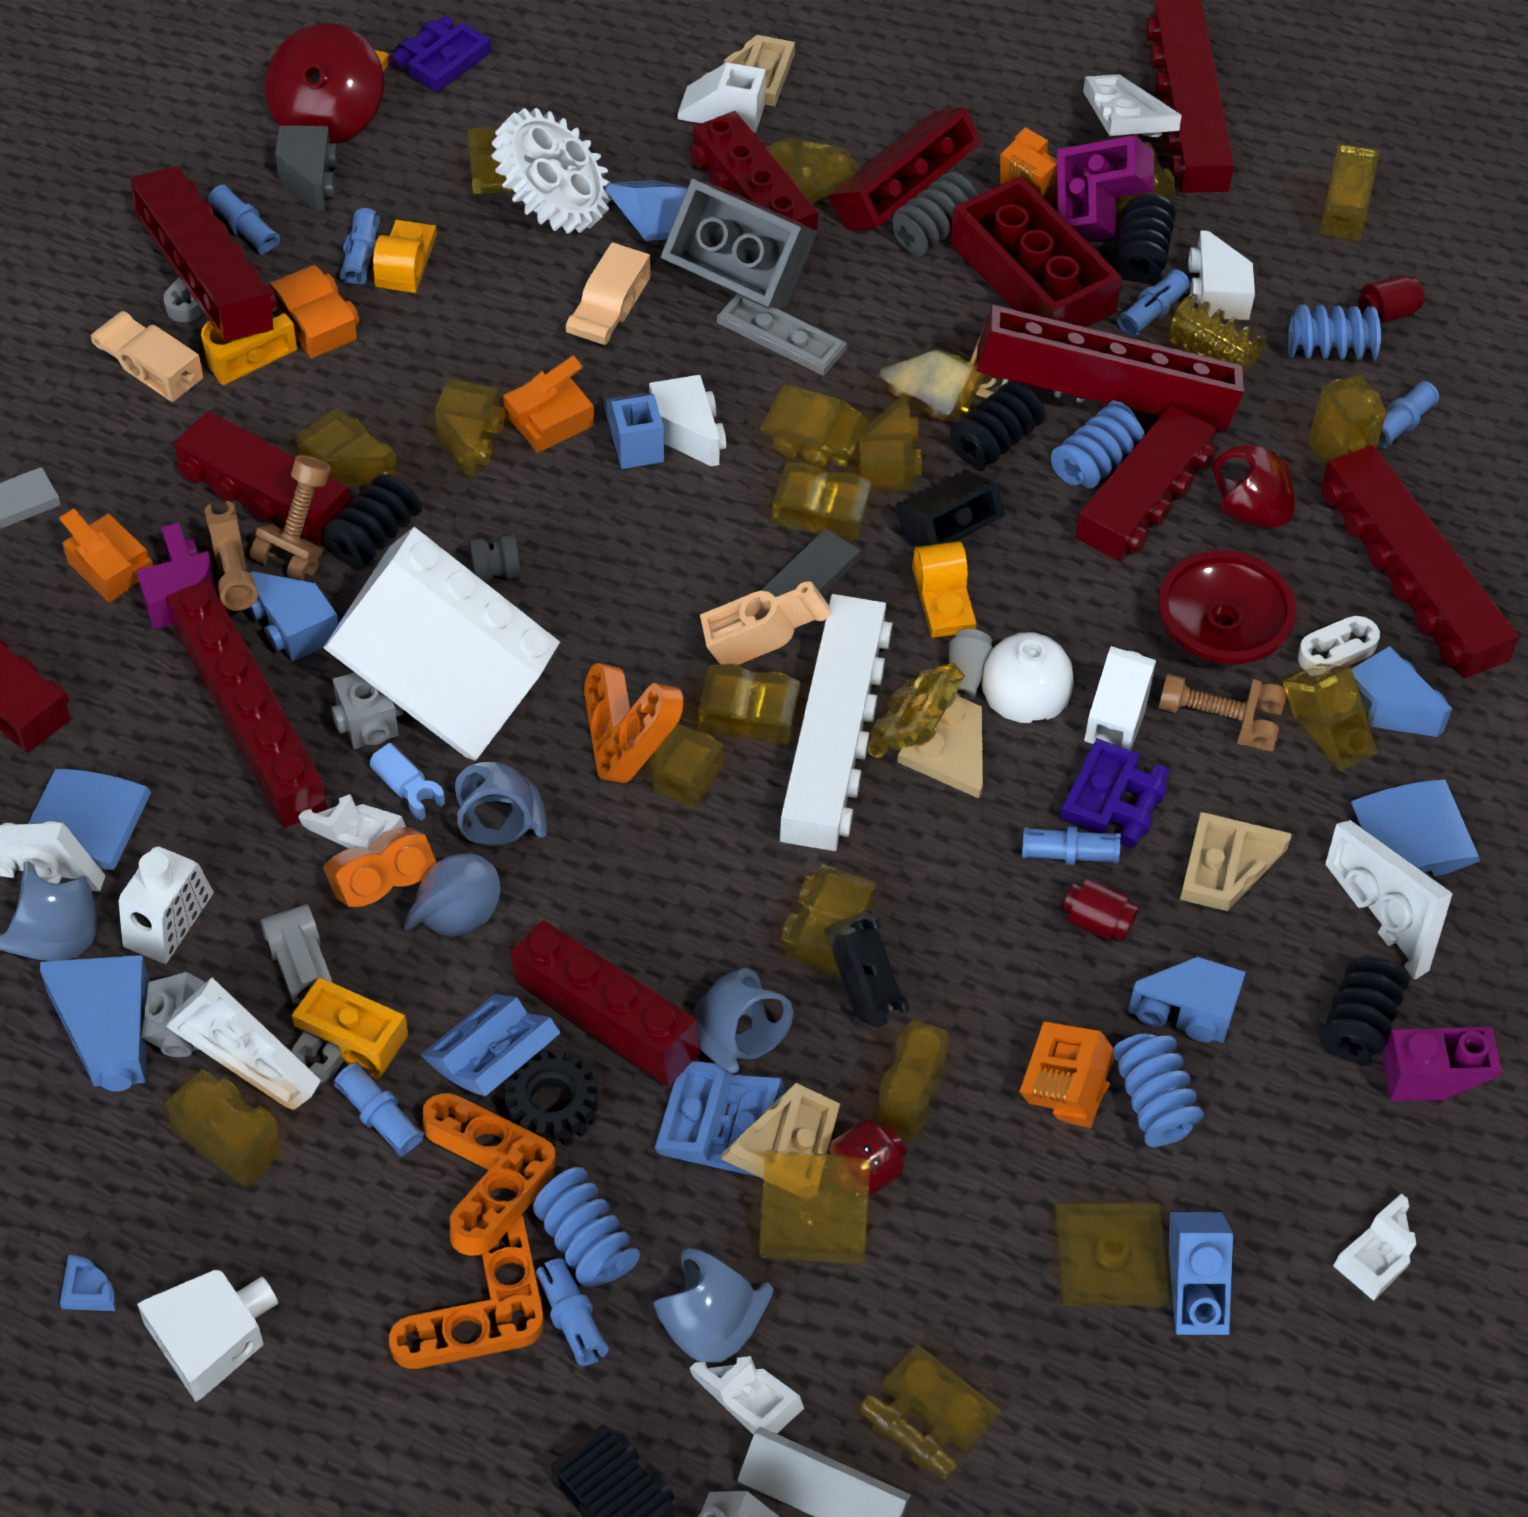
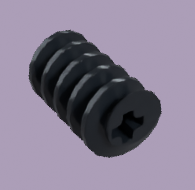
[1113,194,1176,285]
[950,382,1046,471]
[323,474,422,571]
[1319,956,1410,1066]

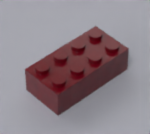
[950,175,1122,327]

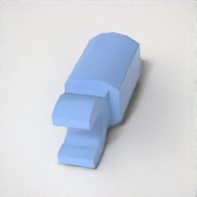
[370,743,445,820]

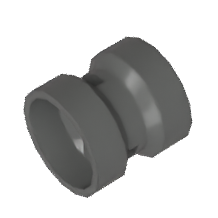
[469,534,521,583]

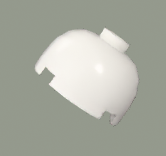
[981,632,1074,723]

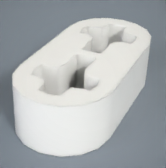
[1298,616,1380,675]

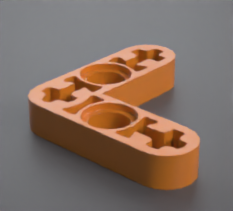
[584,663,683,784]
[423,1093,555,1255]
[389,1200,544,1369]

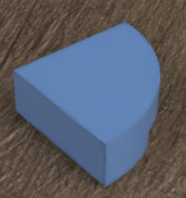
[60,1255,116,1311]

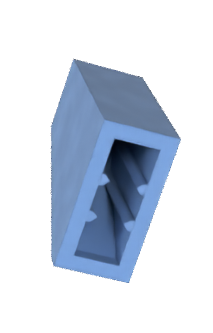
[40,955,149,1091]

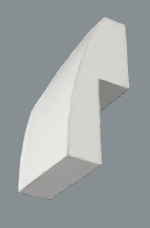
[298,794,406,849]
[1333,1194,1416,1301]
[690,1356,804,1435]

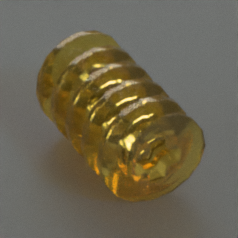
[1169,294,1267,373]

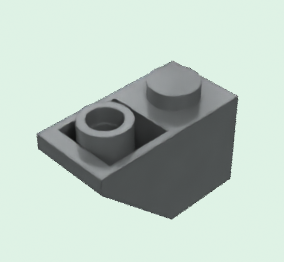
[275,125,338,211]

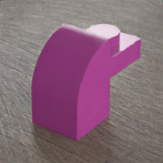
[136,523,215,630]

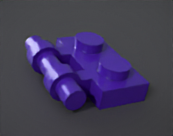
[388,16,492,93]
[1060,738,1170,848]

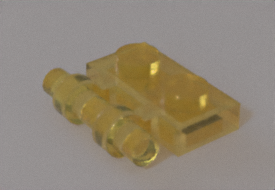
[867,663,965,758]
[859,1344,1001,1480]

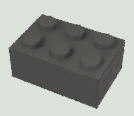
[660,178,818,309]

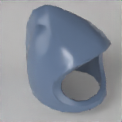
[455,762,547,846]
[404,853,501,937]
[0,861,97,961]
[692,968,794,1073]
[653,1248,774,1362]

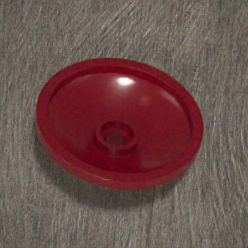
[265,23,384,144]
[1158,550,1297,664]

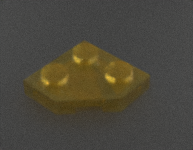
[766,137,861,203]

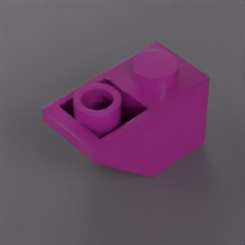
[1382,1027,1502,1101]

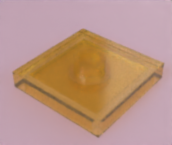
[759,1150,871,1264]
[1054,1203,1170,1306]

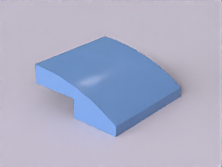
[28,769,151,870]
[1351,779,1480,876]
[420,994,560,1096]
[655,1062,786,1177]

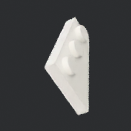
[1083,74,1182,137]
[1325,820,1453,980]
[0,821,106,891]
[165,978,321,1110]

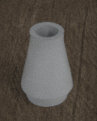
[948,629,993,700]

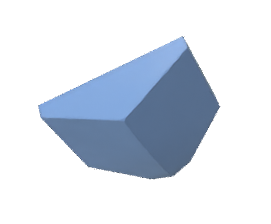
[605,180,688,241]

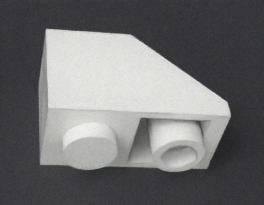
[678,62,766,133]
[1188,231,1255,320]
[649,375,726,466]
[1084,646,1156,751]

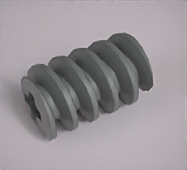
[892,172,978,257]

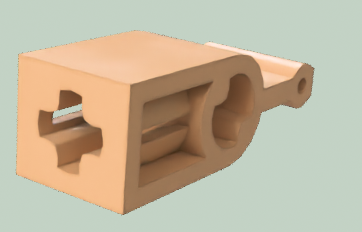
[566,242,650,345]
[90,311,203,402]
[700,582,831,668]

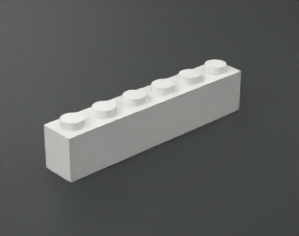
[780,594,893,851]

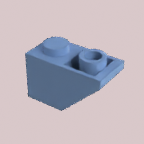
[603,392,664,469]
[247,572,339,662]
[1340,646,1452,737]
[1128,957,1246,1043]
[1168,1212,1233,1335]

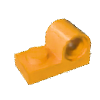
[373,220,437,293]
[201,313,297,386]
[912,541,977,638]
[292,977,408,1078]

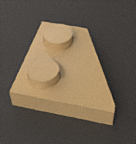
[702,35,795,107]
[897,688,983,798]
[1180,812,1291,911]
[721,1083,840,1199]

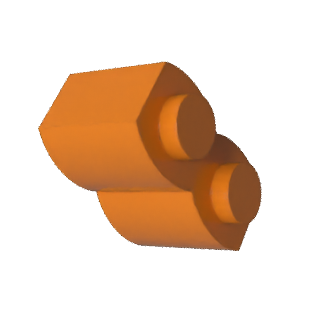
[269,265,359,359]
[323,827,437,907]

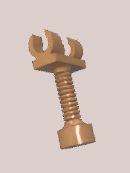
[250,455,331,581]
[205,501,258,611]
[1158,673,1287,752]

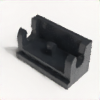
[824,909,910,1028]

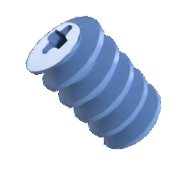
[1288,304,1381,361]
[1051,400,1145,488]
[1113,1033,1204,1147]
[533,1167,640,1287]

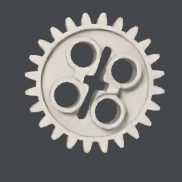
[491,108,612,234]

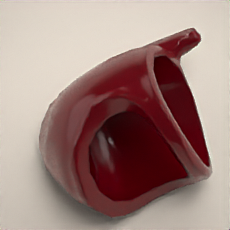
[1212,445,1295,528]

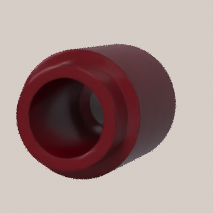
[1358,275,1424,324]
[1063,878,1140,941]

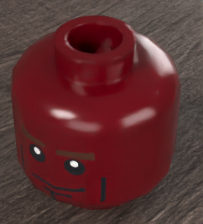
[827,1119,907,1197]

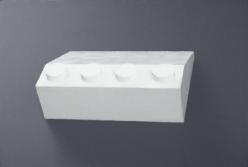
[324,527,560,761]

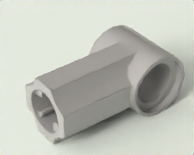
[259,904,332,1003]

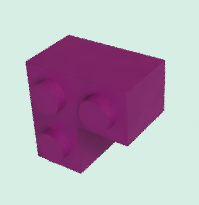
[1057,135,1154,242]

